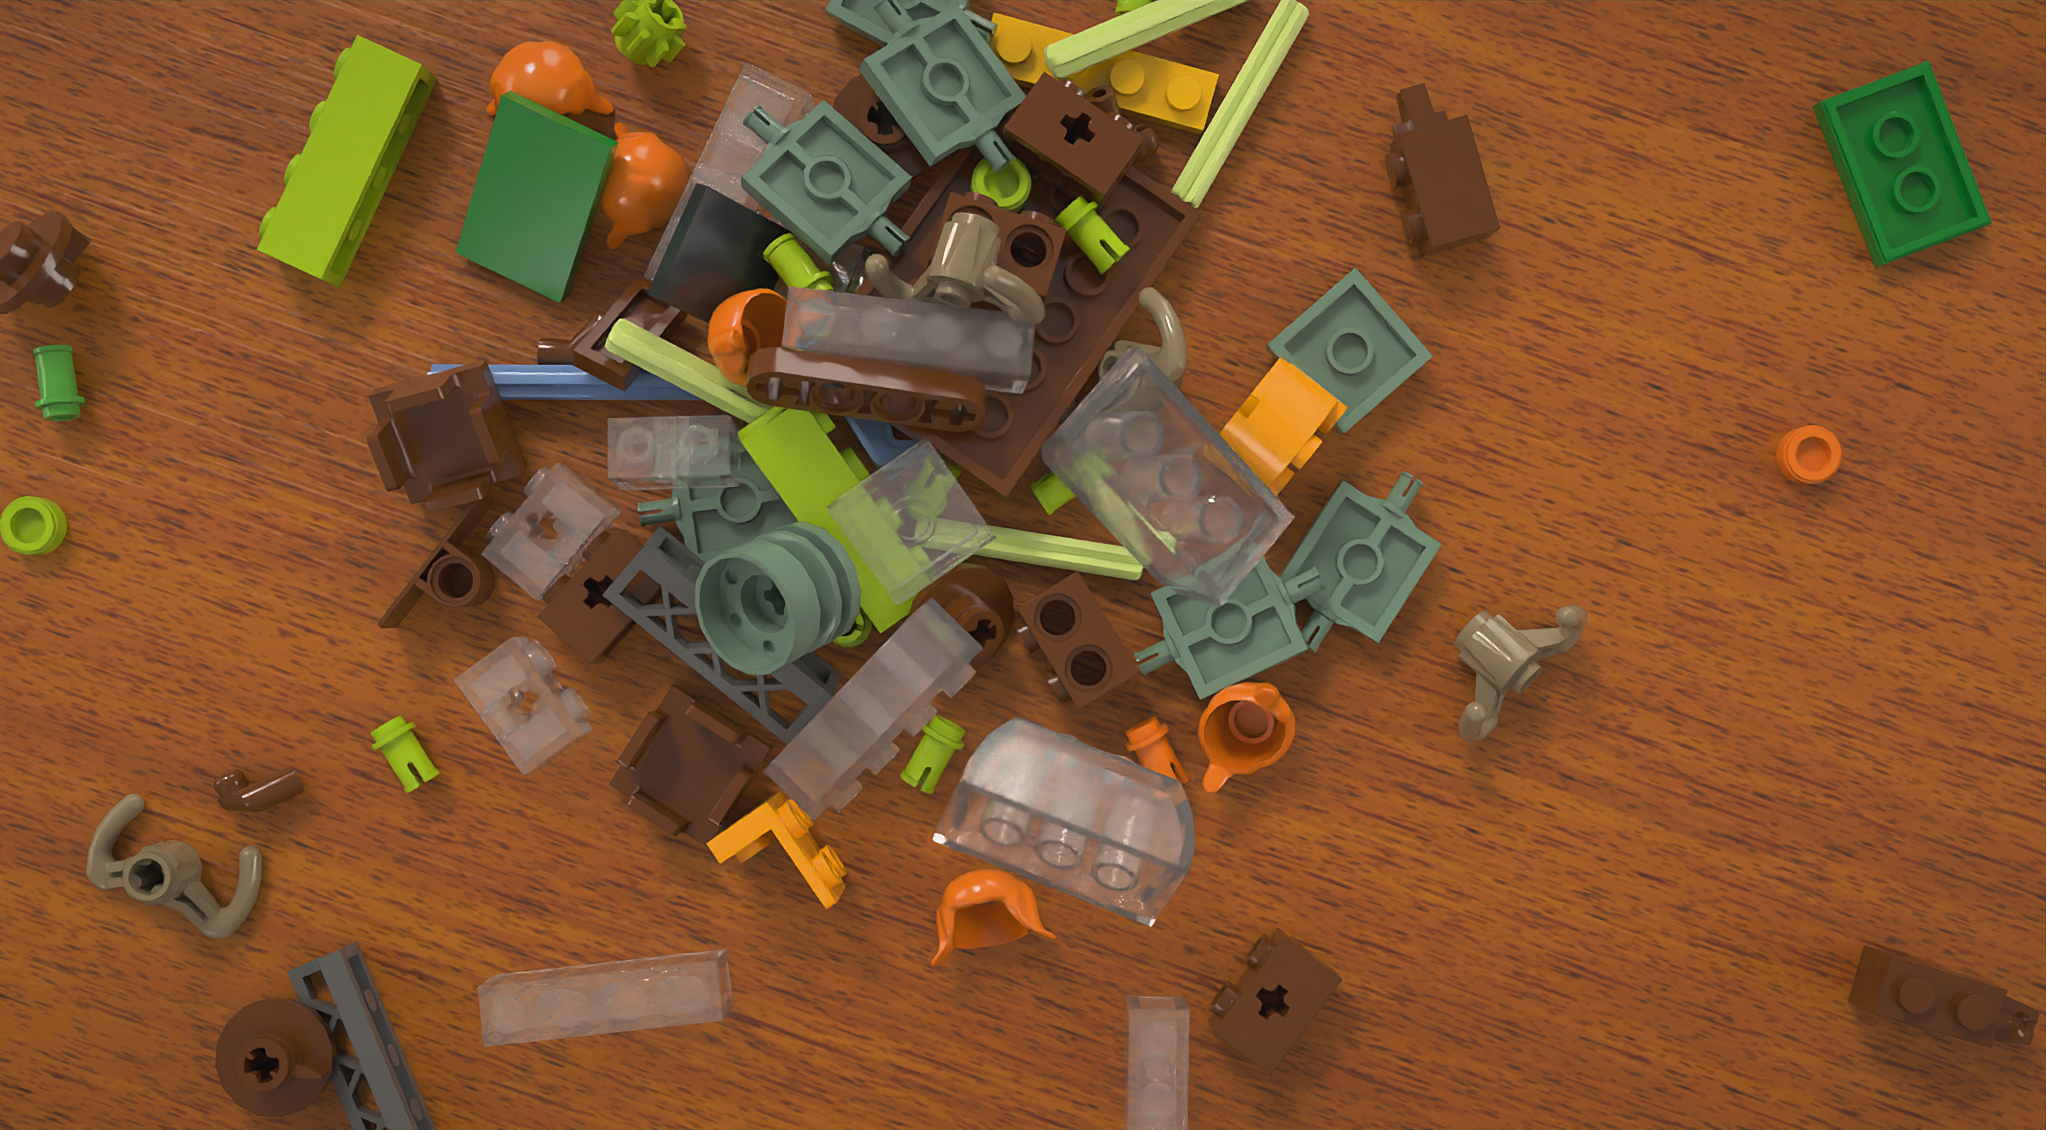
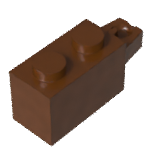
[1385,83,1500,257]
[1848,945,2039,1048]

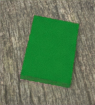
[1813,61,1992,268]
[455,91,619,303]

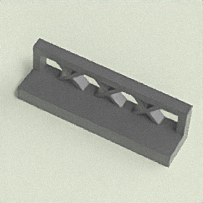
[603,526,842,745]
[287,941,436,1130]

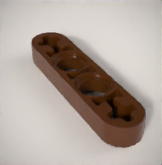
[746,347,986,432]

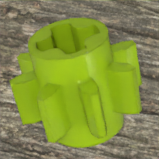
[611,0,686,67]

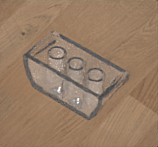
[1041,347,1295,606]
[932,717,1195,927]

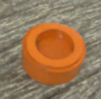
[1776,425,1842,485]

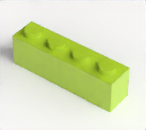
[257,35,437,288]
[737,406,937,634]

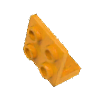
[707,791,847,909]

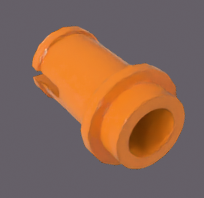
[1125,716,1190,796]

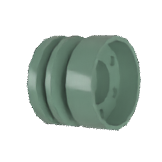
[695,521,861,675]

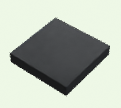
[647,183,797,324]

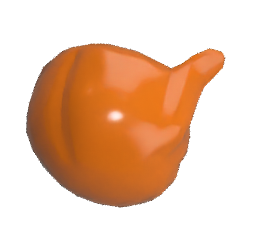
[486,41,614,116]
[599,122,691,249]
[707,288,830,387]
[1198,681,1296,793]
[931,869,1057,967]

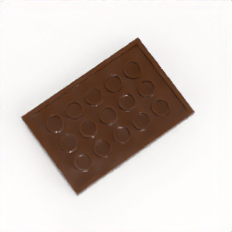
[813,94,1201,501]

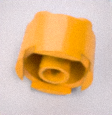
[1208,357,1348,500]

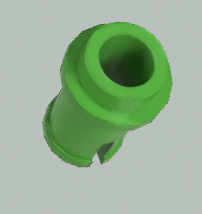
[33,345,86,422]

